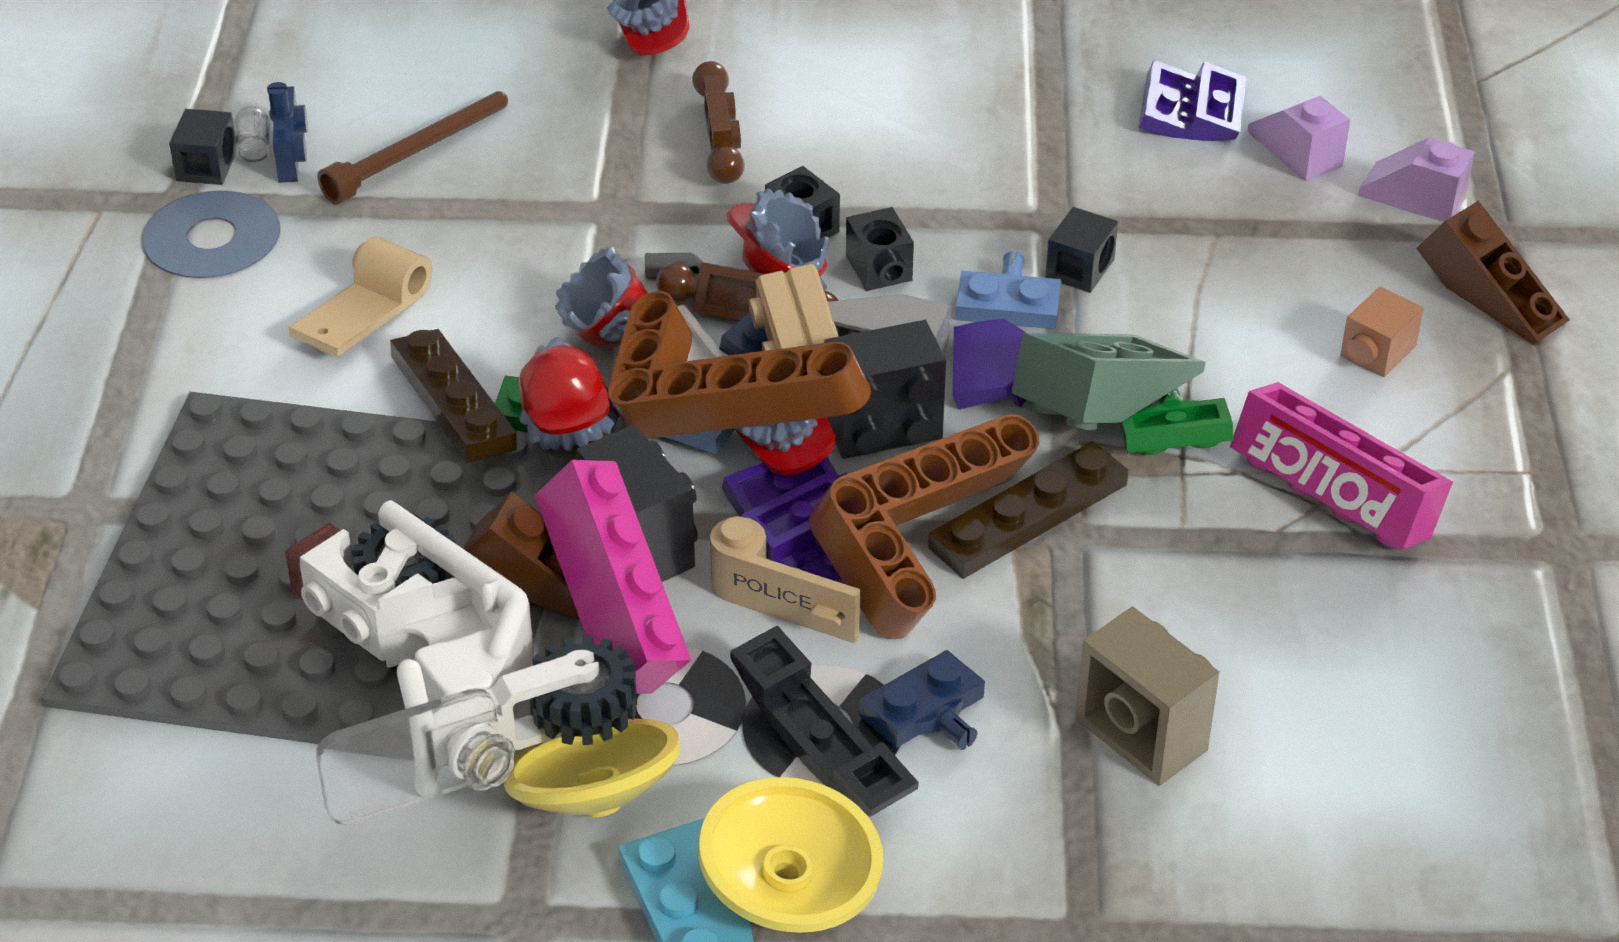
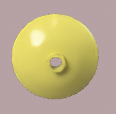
[502,718,681,818]
[698,777,884,933]

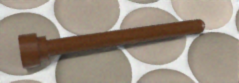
[317,91,508,205]

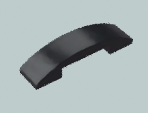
[730,625,919,817]

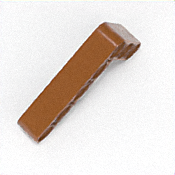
[608,291,871,439]
[809,414,1040,639]

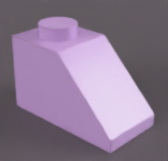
[1248,95,1350,181]
[1358,138,1475,222]

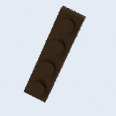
[390,329,517,463]
[928,441,1129,579]

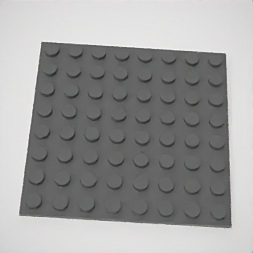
[41,391,579,768]

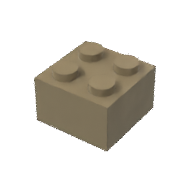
[1075,606,1220,786]

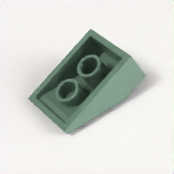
[1011,333,1206,430]

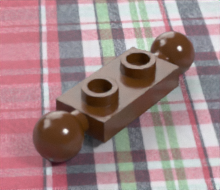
[692,61,745,184]
[656,262,839,321]

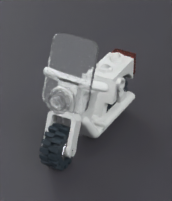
[285,500,638,825]

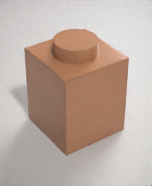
[1340,286,1424,377]

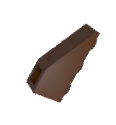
[1416,201,1570,345]
[463,491,580,620]

